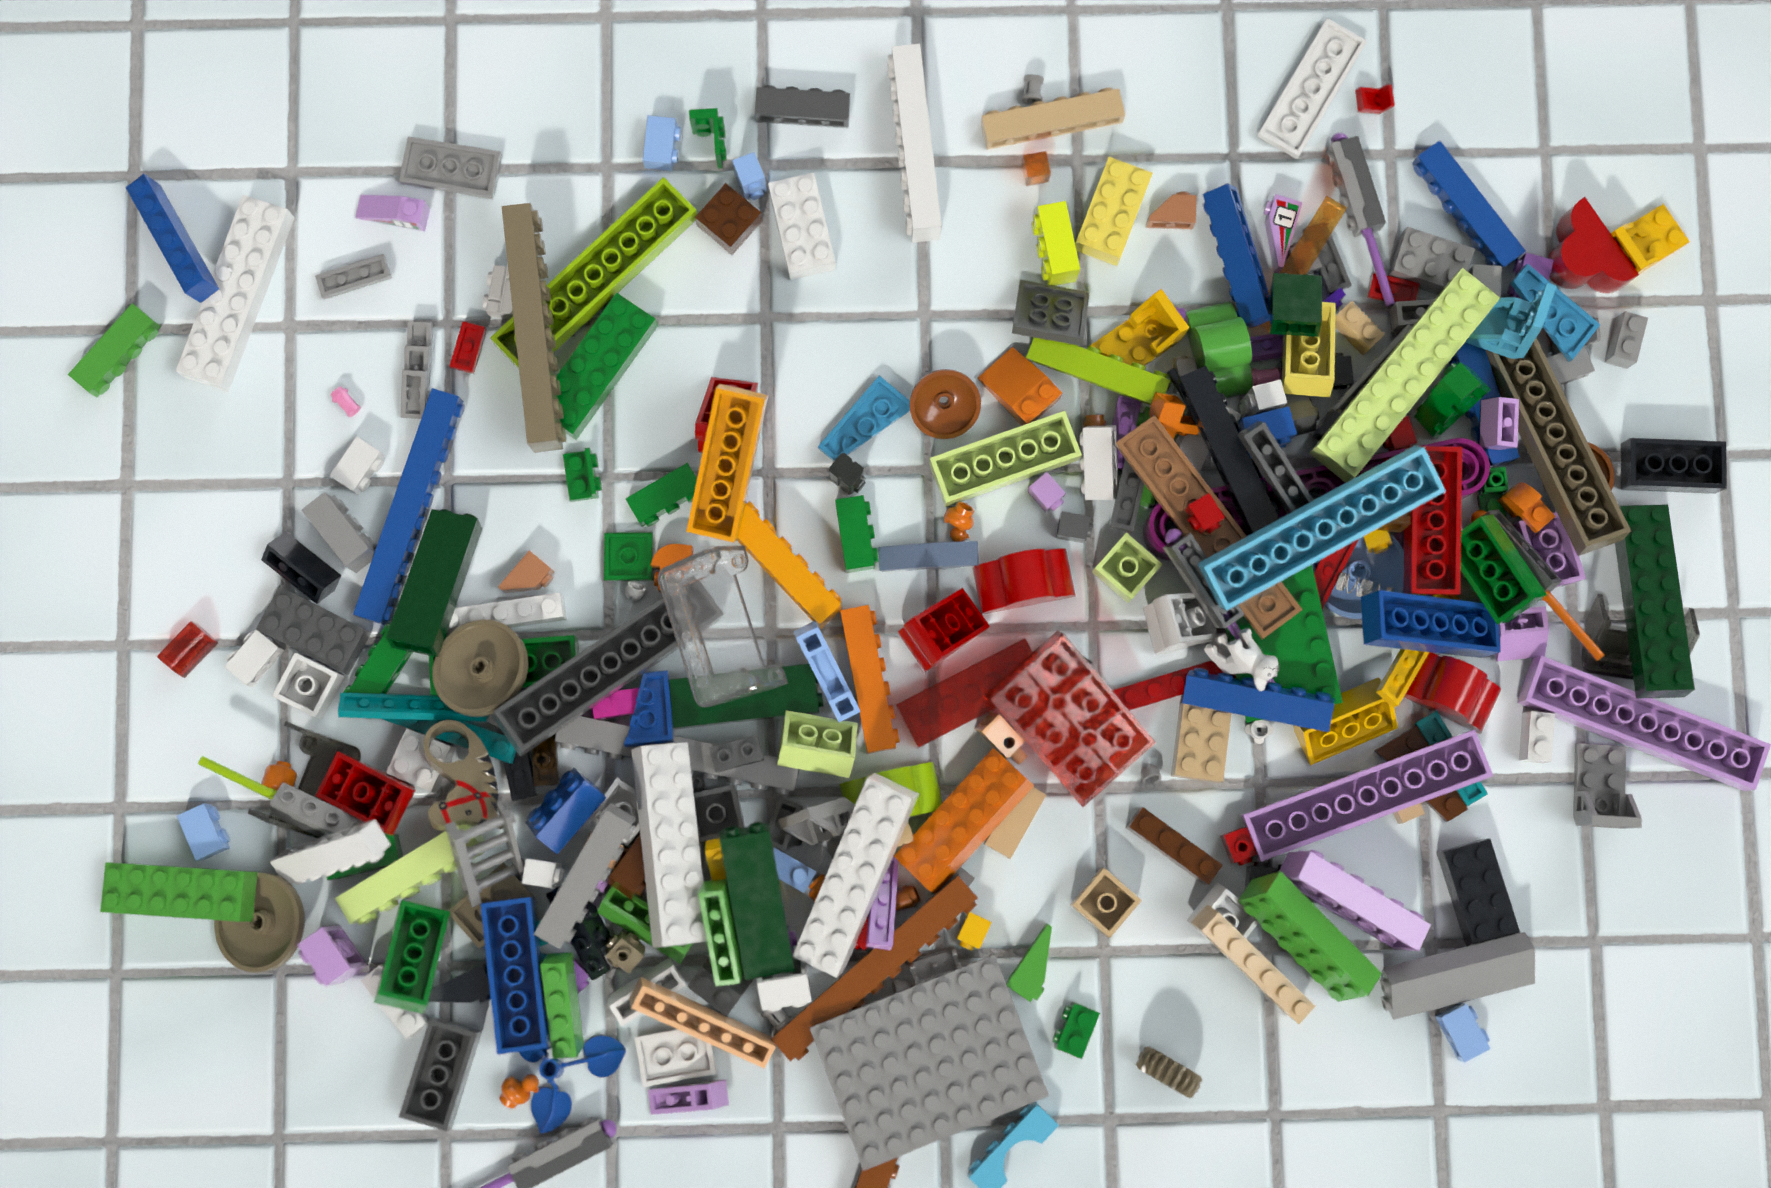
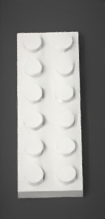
[1257,18,1367,159]

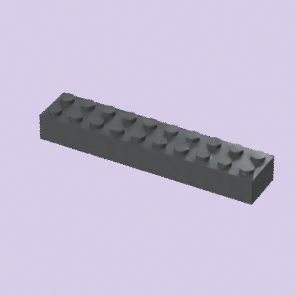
[492,575,724,757]

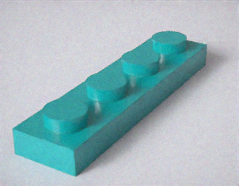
[1414,710,1488,807]

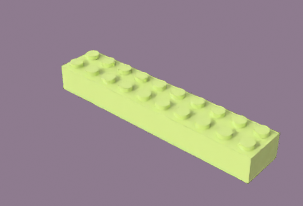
[1310,268,1500,483]

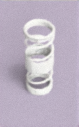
[1336,572,1393,597]

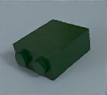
[1270,273,1322,337]

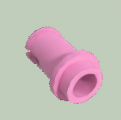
[1251,367,1280,386]
[331,386,361,417]

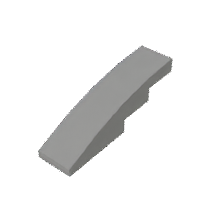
[401,321,433,419]

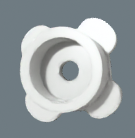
[1244,719,1274,744]

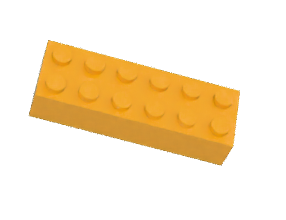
[686,384,768,543]
[736,501,842,630]

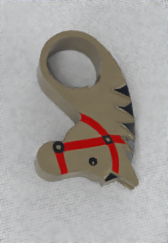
[424,720,502,831]

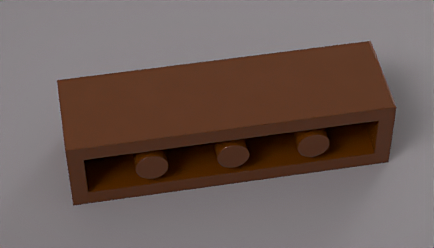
[1125,807,1223,885]
[607,835,646,900]

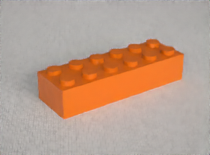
[894,748,1035,894]

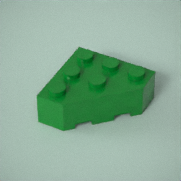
[1414,362,1492,439]

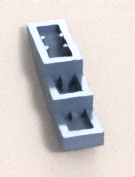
[878,541,979,572]

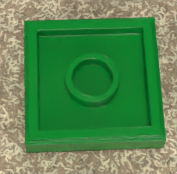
[604,532,653,581]

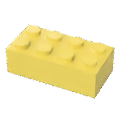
[1075,157,1153,266]
[1282,302,1336,397]

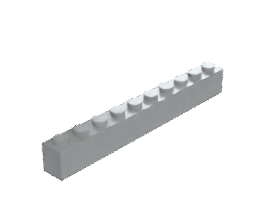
[555,716,799,795]

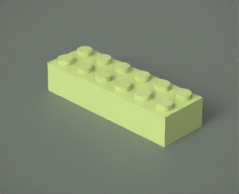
[929,411,1082,507]
[335,824,485,925]

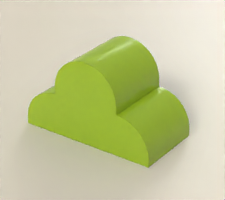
[839,762,943,818]

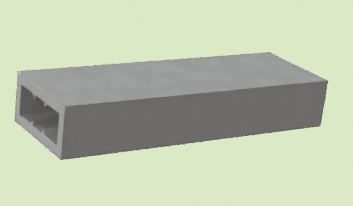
[1380,932,1535,1020]

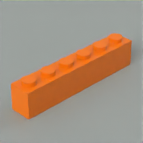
[840,605,900,754]

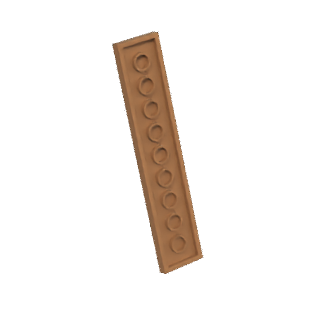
[1115,415,1302,639]

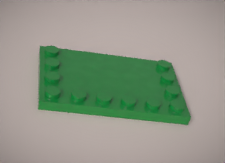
[1225,564,1343,723]

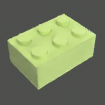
[777,710,858,778]

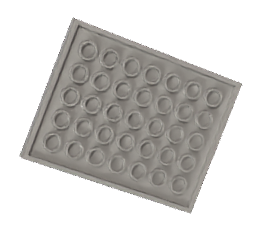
[809,954,1049,1171]

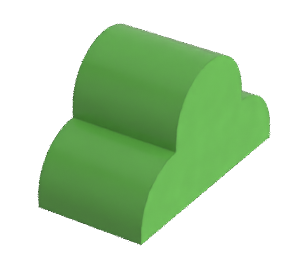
[1185,301,1253,399]

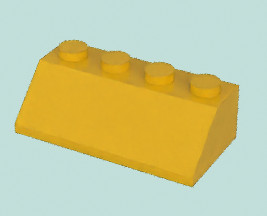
[1293,677,1398,766]

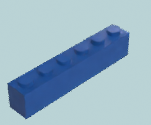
[1412,140,1526,270]
[125,174,219,303]
[1203,183,1270,328]
[1449,341,1520,468]
[1182,668,1335,732]

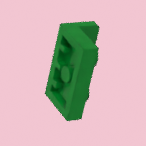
[563,447,602,502]
[1052,1001,1100,1059]

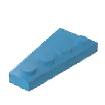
[1510,264,1601,362]
[818,376,910,462]

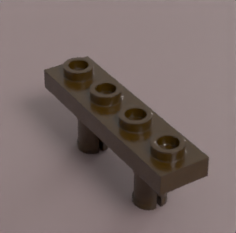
[532,733,560,787]

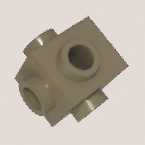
[606,929,646,974]

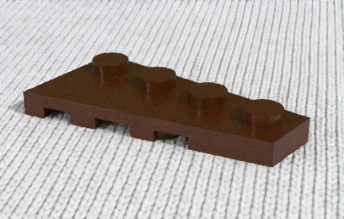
[1374,726,1468,822]

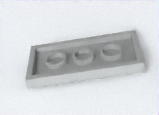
[399,137,502,199]

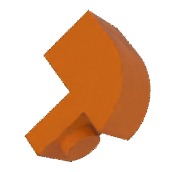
[1149,392,1199,440]
[1497,482,1556,533]
[651,544,694,594]

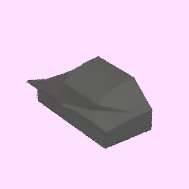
[769,797,803,851]

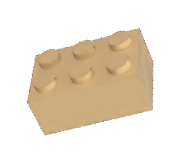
[1171,703,1232,783]

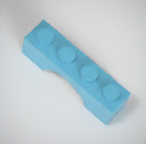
[968,1102,1059,1188]

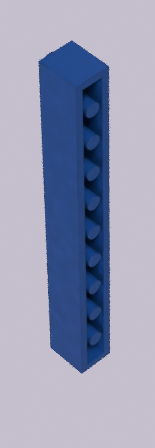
[353,388,465,626]

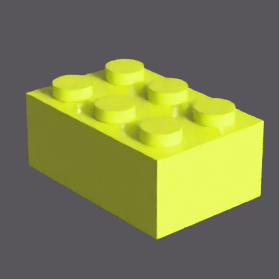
[1031,201,1080,286]

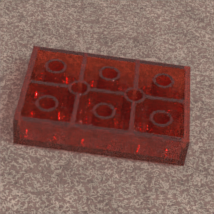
[984,630,1156,807]

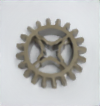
[1136,1046,1202,1098]

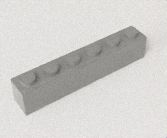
[534,803,636,949]

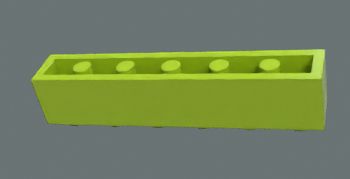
[1026,337,1172,405]

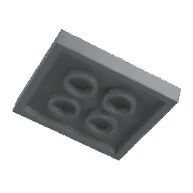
[1012,280,1089,346]

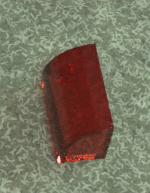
[156,621,218,678]

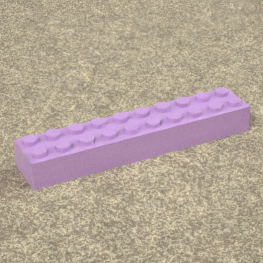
[1517,656,1771,791]
[1241,730,1493,861]

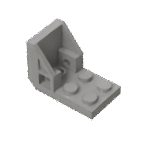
[1573,743,1642,829]
[779,797,855,861]

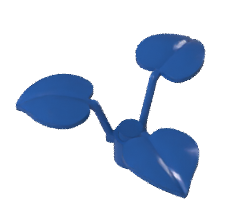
[519,1036,626,1133]

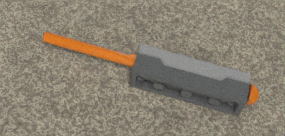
[1471,509,1605,661]

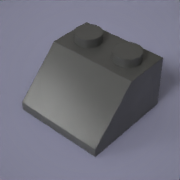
[687,956,755,1017]

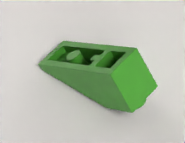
[1006,923,1052,1002]

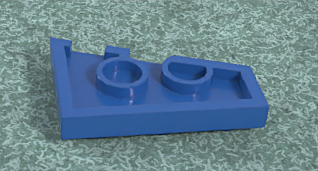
[624,670,674,748]

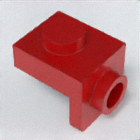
[1355,84,1395,114]

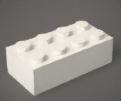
[768,173,836,280]

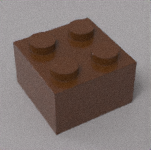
[695,183,763,255]

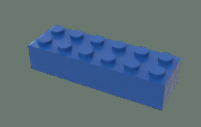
[1361,590,1501,658]
[480,897,551,1055]

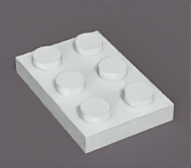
[635,1029,717,1087]

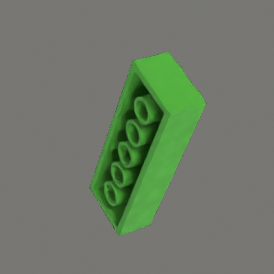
[100,862,258,922]
[1238,871,1382,1002]

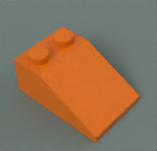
[978,347,1062,426]

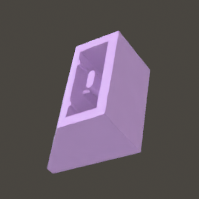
[1495,606,1549,662]

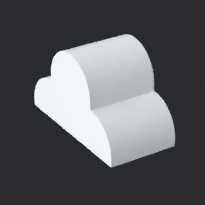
[1143,593,1227,655]

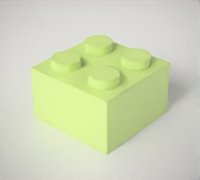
[1092,532,1163,603]

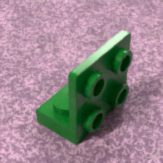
[689,108,727,169]

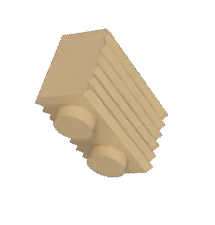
[1335,302,1384,356]

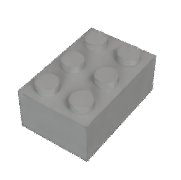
[1388,227,1475,295]
[301,492,377,573]

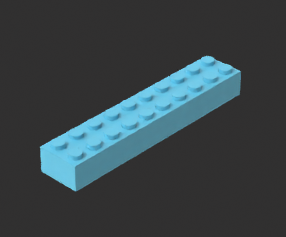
[1198,446,1445,611]

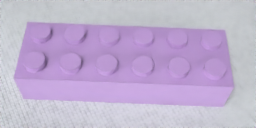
[1279,850,1431,951]

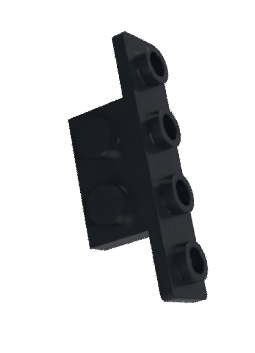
[546,885,611,981]

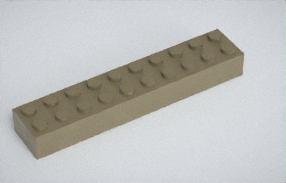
[501,203,566,453]
[1485,338,1631,556]

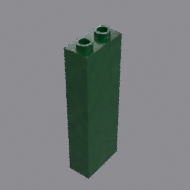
[386,509,482,657]
[669,664,824,729]
[719,822,794,980]

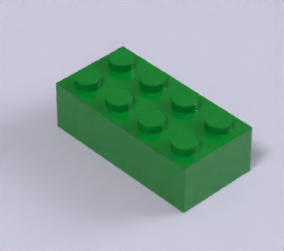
[1461,514,1547,625]
[373,900,450,1014]

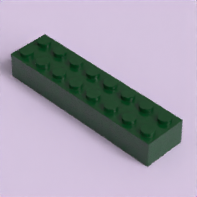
[1615,504,1695,699]

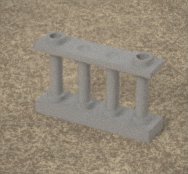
[445,801,525,907]

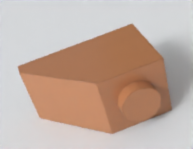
[1146,192,1196,230]
[498,550,554,593]

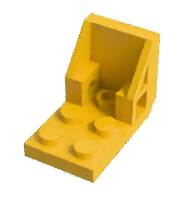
[1611,203,1690,274]
[1090,289,1189,366]

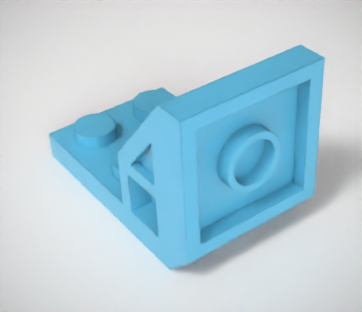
[1466,283,1557,359]

